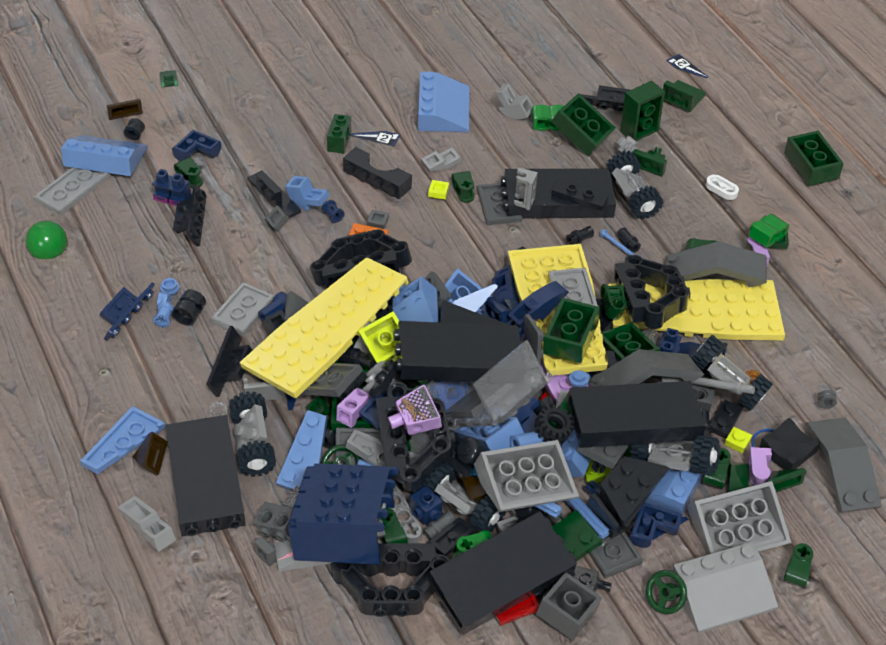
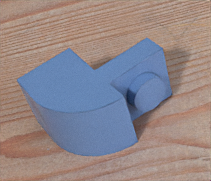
[285,176,330,211]

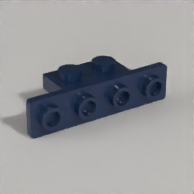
[99,282,155,341]

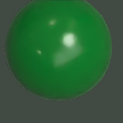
[25,220,68,259]

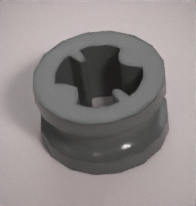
[818,390,837,409]

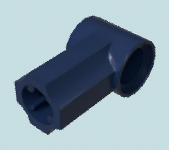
[258,291,287,322]

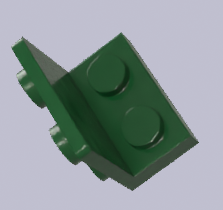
[663,80,706,112]

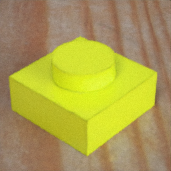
[428,180,449,200]
[724,427,752,453]

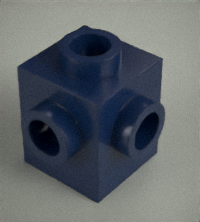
[410,486,443,525]

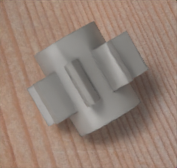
[617,136,639,153]

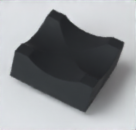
[759,418,820,470]

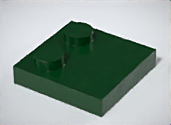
[552,510,602,561]

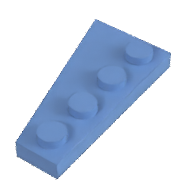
[80,406,166,475]
[276,410,327,493]

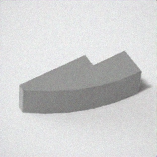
[118,496,176,552]

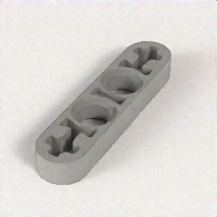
[391,484,422,543]

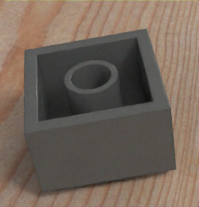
[536,572,602,640]

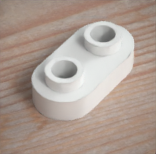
[706,175,739,200]

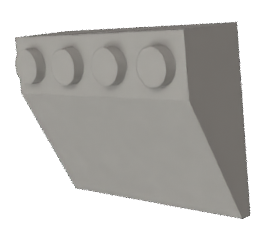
[474,440,579,512]
[687,481,792,555]
[670,542,778,633]

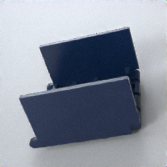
[288,463,399,565]

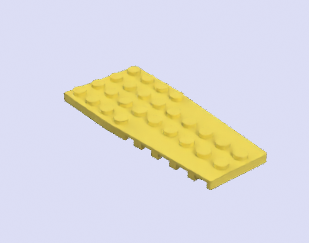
[508,244,608,376]
[239,258,409,399]
[608,279,785,341]

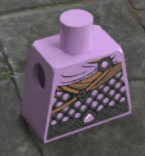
[388,385,442,435]

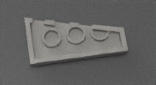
[346,429,419,492]

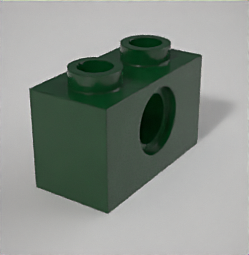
[327,114,352,154]

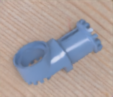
[153,292,174,328]

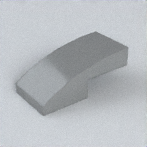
[421,147,462,172]

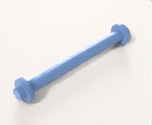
[600,229,642,257]

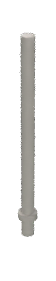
[651,375,755,394]

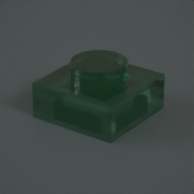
[160,70,178,88]

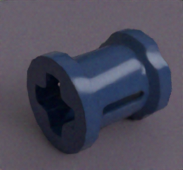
[322,200,344,223]

